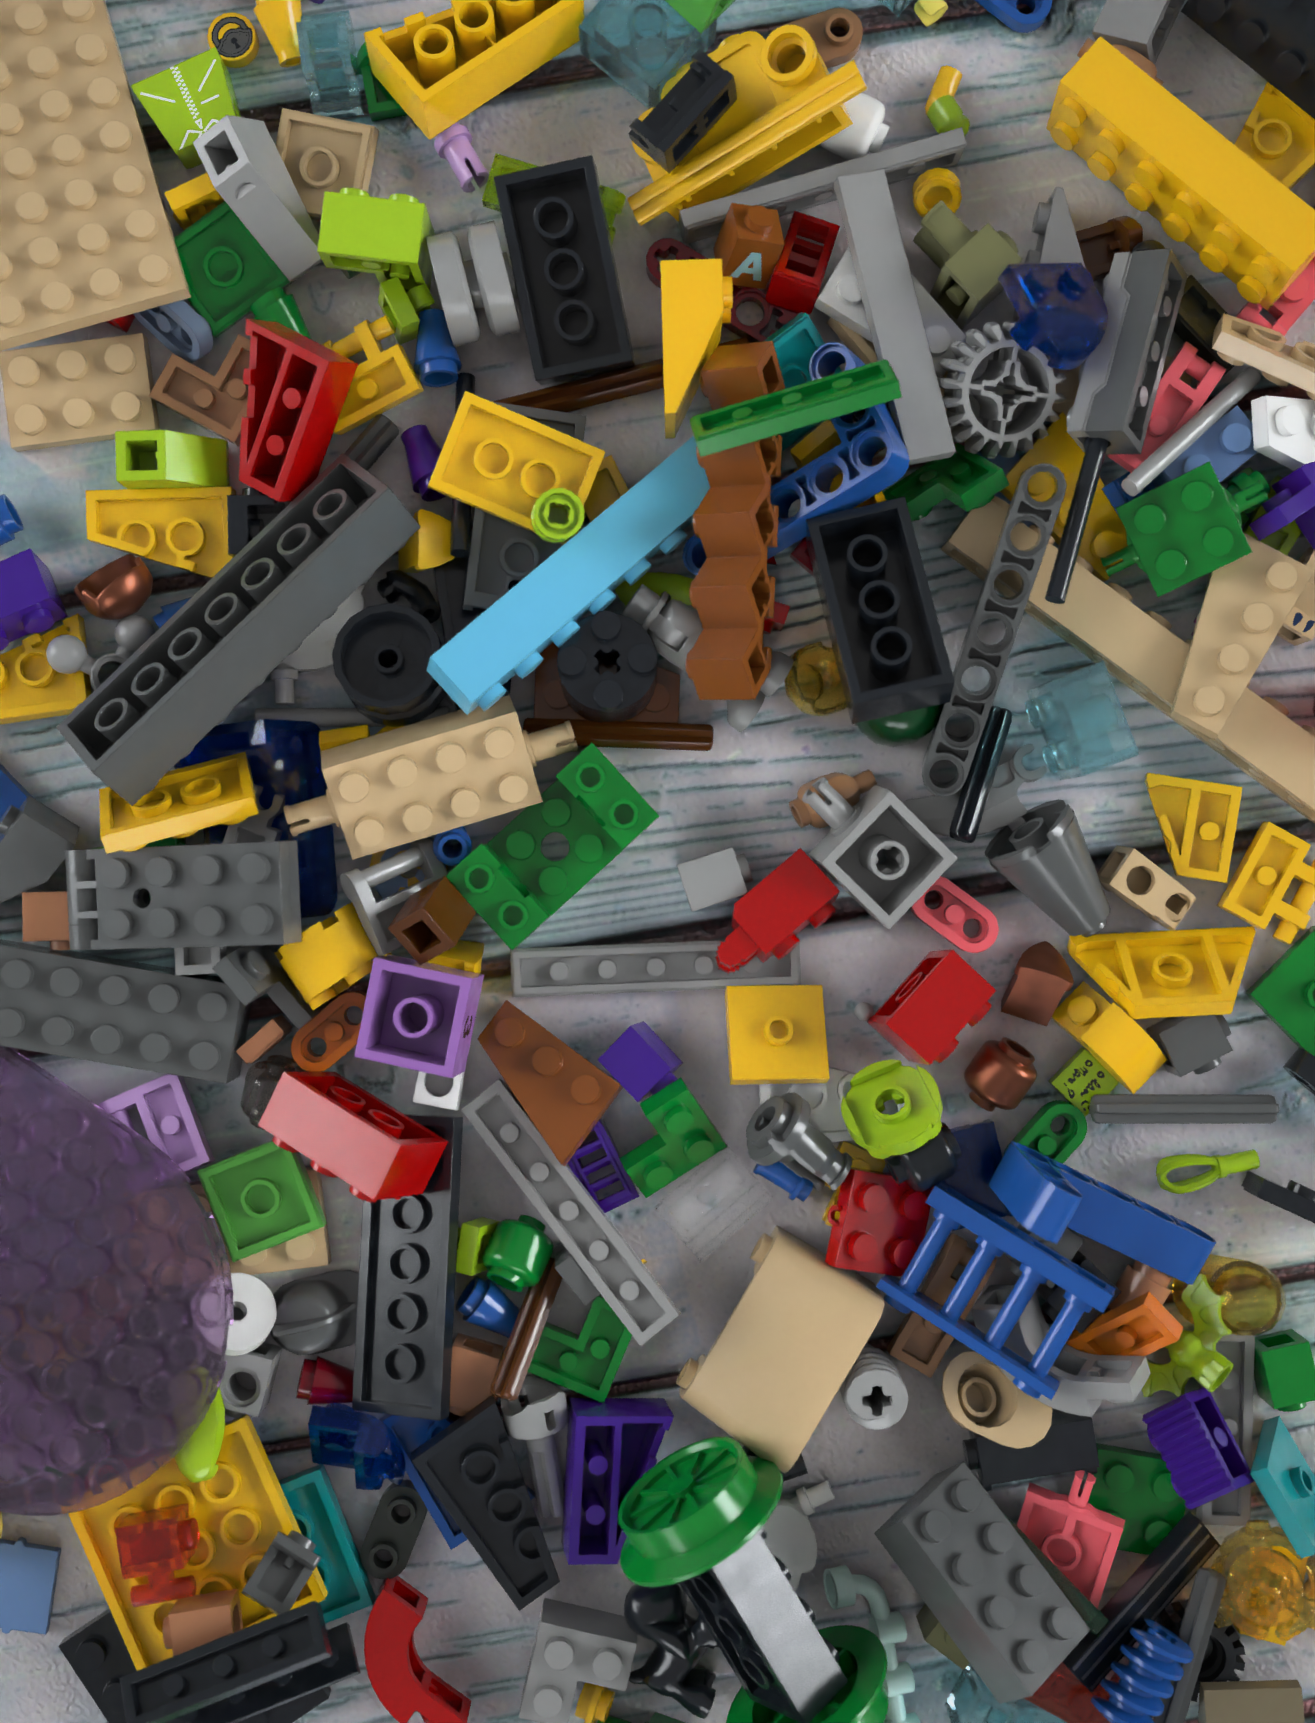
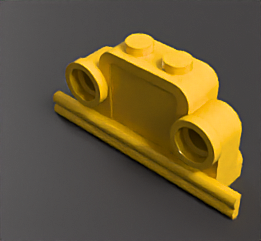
[627,25,867,226]

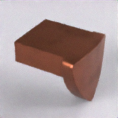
[1001,941,1074,1027]

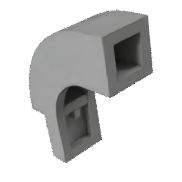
[971,1285,1151,1417]

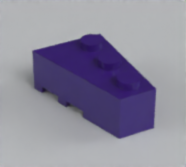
[561,1398,674,1565]

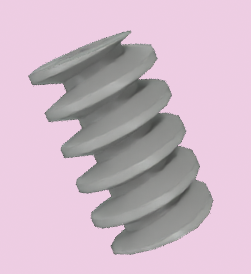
[839,1343,909,1430]

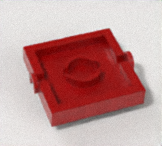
[825,1167,934,1277]

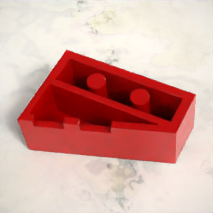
[239,319,358,502]

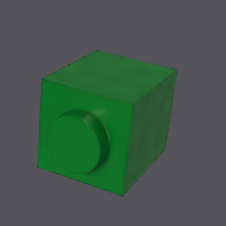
[1254,1329,1315,1412]

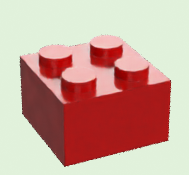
[867,949,997,1065]

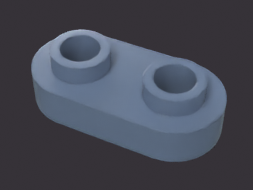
[134,300,213,363]

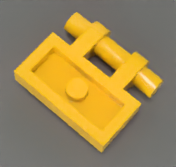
[321,315,424,435]
[1217,821,1315,945]

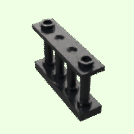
[119,1601,360,1723]

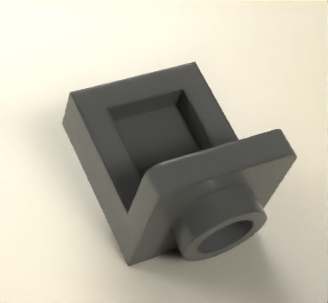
[242,1530,321,1615]

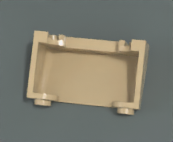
[676,1225,885,1473]

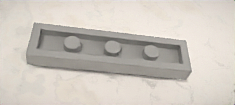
[1196,1327,1255,1526]

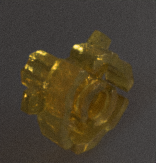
[1211,1519,1315,1641]

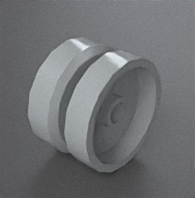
[426,220,521,347]

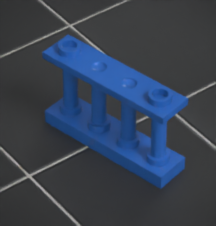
[876,1182,1116,1400]

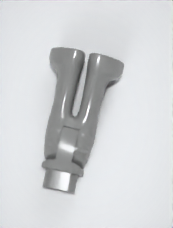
[620,584,794,732]

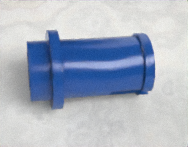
[433,826,472,866]
[753,1161,814,1202]

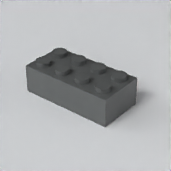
[874,1462,1091,1704]

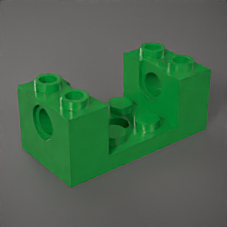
[446,743,659,950]

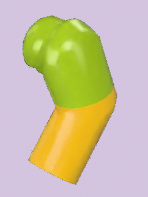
[925,65,970,136]

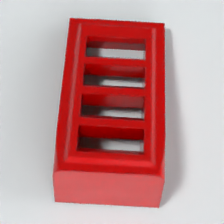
[766,211,840,315]

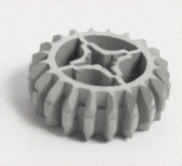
[937,321,1067,459]

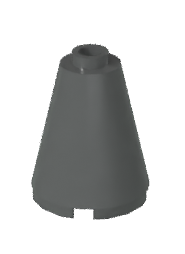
[985,799,1111,937]

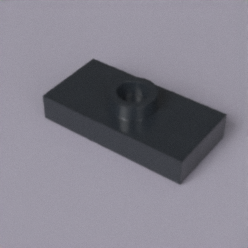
[1241,1171,1315,1223]

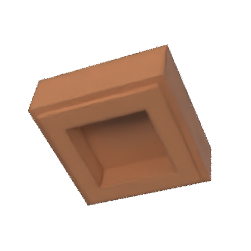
[236,1015,293,1064]

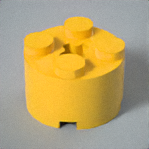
[274,902,392,1010]

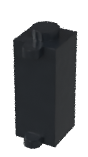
[963,1408,1100,1492]

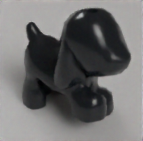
[624,1582,719,1719]

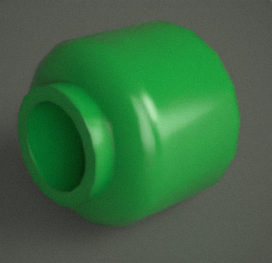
[482,1215,554,1292]

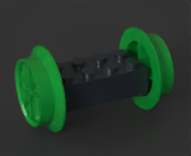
[618,1437,888,1723]

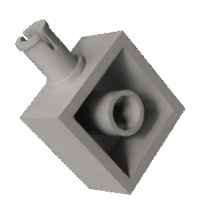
[802,777,958,930]

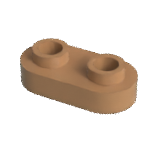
[780,8,863,69]

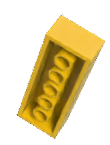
[1046,36,1315,311]

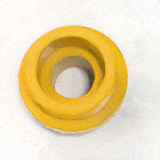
[575,1683,615,1723]

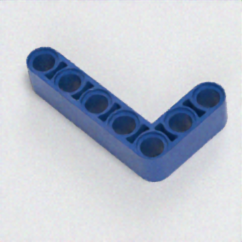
[682,342,909,575]
[988,1141,1216,1285]

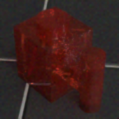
[115,1503,200,1607]

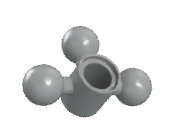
[46,614,155,712]

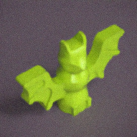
[1141,1273,1234,1397]

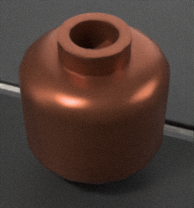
[964,1037,1037,1112]

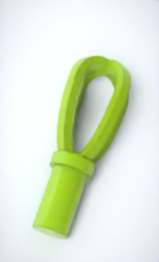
[1156,1149,1260,1194]

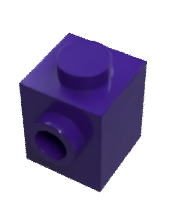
[598,1021,683,1102]

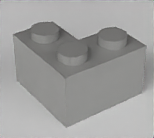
[519,1598,637,1723]

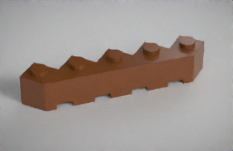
[686,341,785,700]

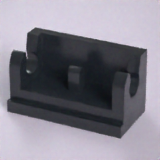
[629,50,737,174]

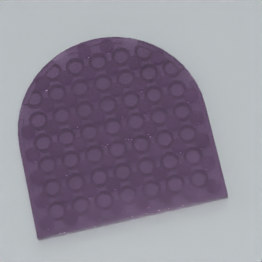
[0,1046,234,1516]

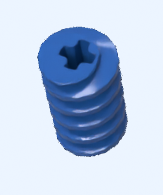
[1091,1618,1194,1723]

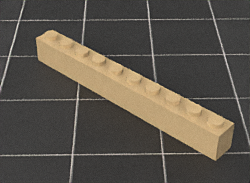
[940,496,1315,824]

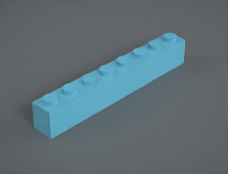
[426,436,710,715]

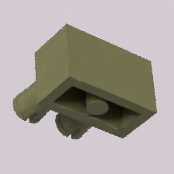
[913,200,1023,330]

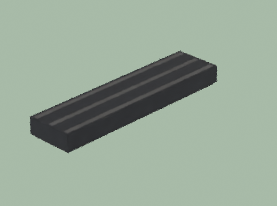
[1062,1512,1221,1693]

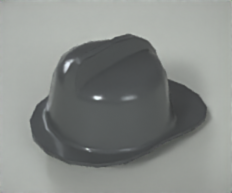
[270,1270,359,1355]

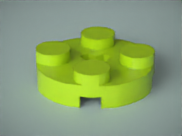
[841,1059,943,1159]

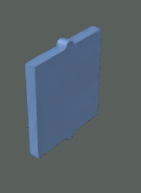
[0,1537,61,1635]

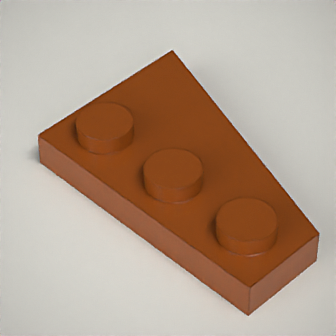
[477,1000,623,1167]

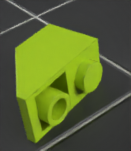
[115,430,230,489]

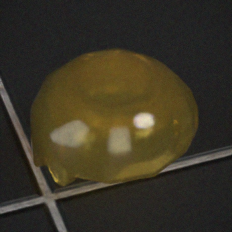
[784,642,847,716]

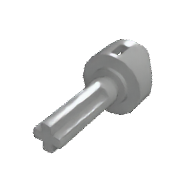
[501,1374,569,1518]

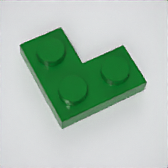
[883,443,1009,522]
[619,1077,727,1198]
[528,1294,632,1403]

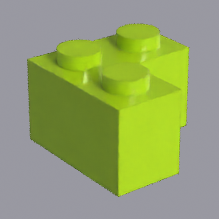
[317,187,435,292]

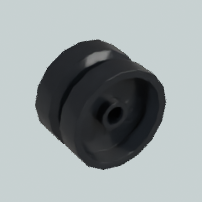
[332,603,446,727]

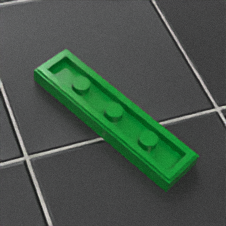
[689,359,902,457]

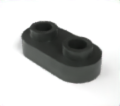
[360,1480,428,1579]

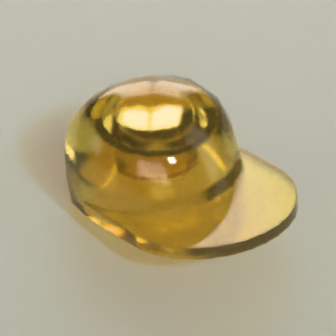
[1172,1254,1286,1336]

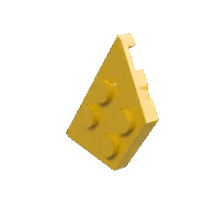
[1067,926,1256,1019]

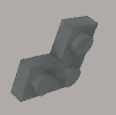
[212,945,329,1030]

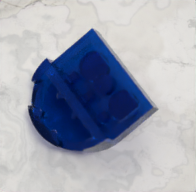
[998,263,1108,370]
[308,1403,406,1490]

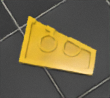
[85,486,236,578]

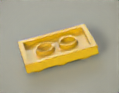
[428,391,606,545]
[99,752,258,854]

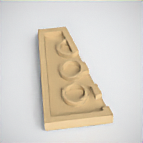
[1212,313,1315,401]

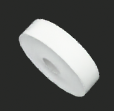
[194,1273,277,1356]

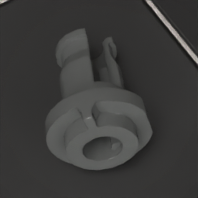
[746,1092,852,1192]

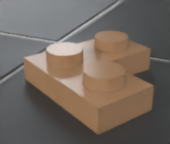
[149,334,250,447]

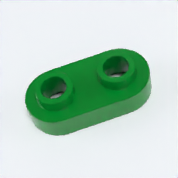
[1003,1100,1087,1164]

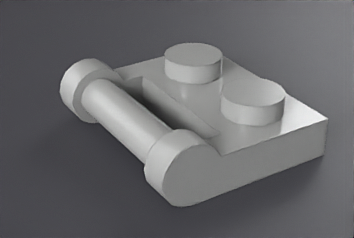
[340,837,447,956]

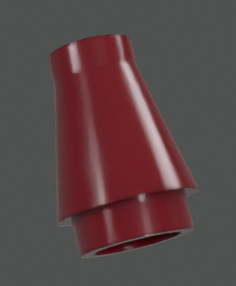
[296,1356,354,1405]

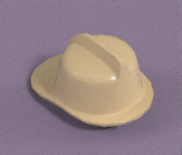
[941,1351,1053,1449]

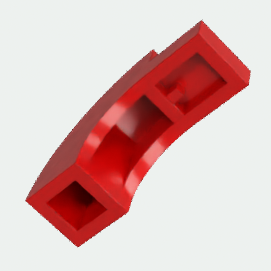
[364,1576,471,1723]

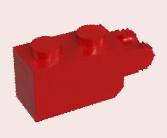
[715,848,840,975]

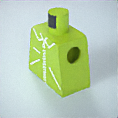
[131,47,241,169]

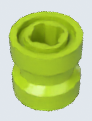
[531,488,584,544]

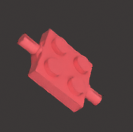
[1015,1470,1125,1615]

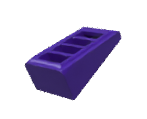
[568,1117,639,1213]

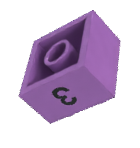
[354,954,484,1078]

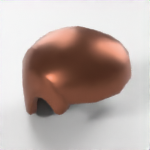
[74,553,153,620]

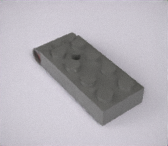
[65,840,302,950]

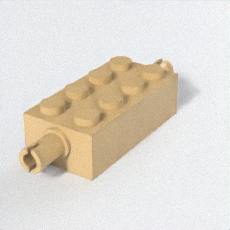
[283,695,578,860]

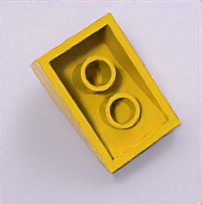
[660,259,733,439]

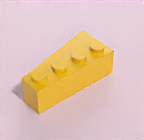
[363,0,585,140]

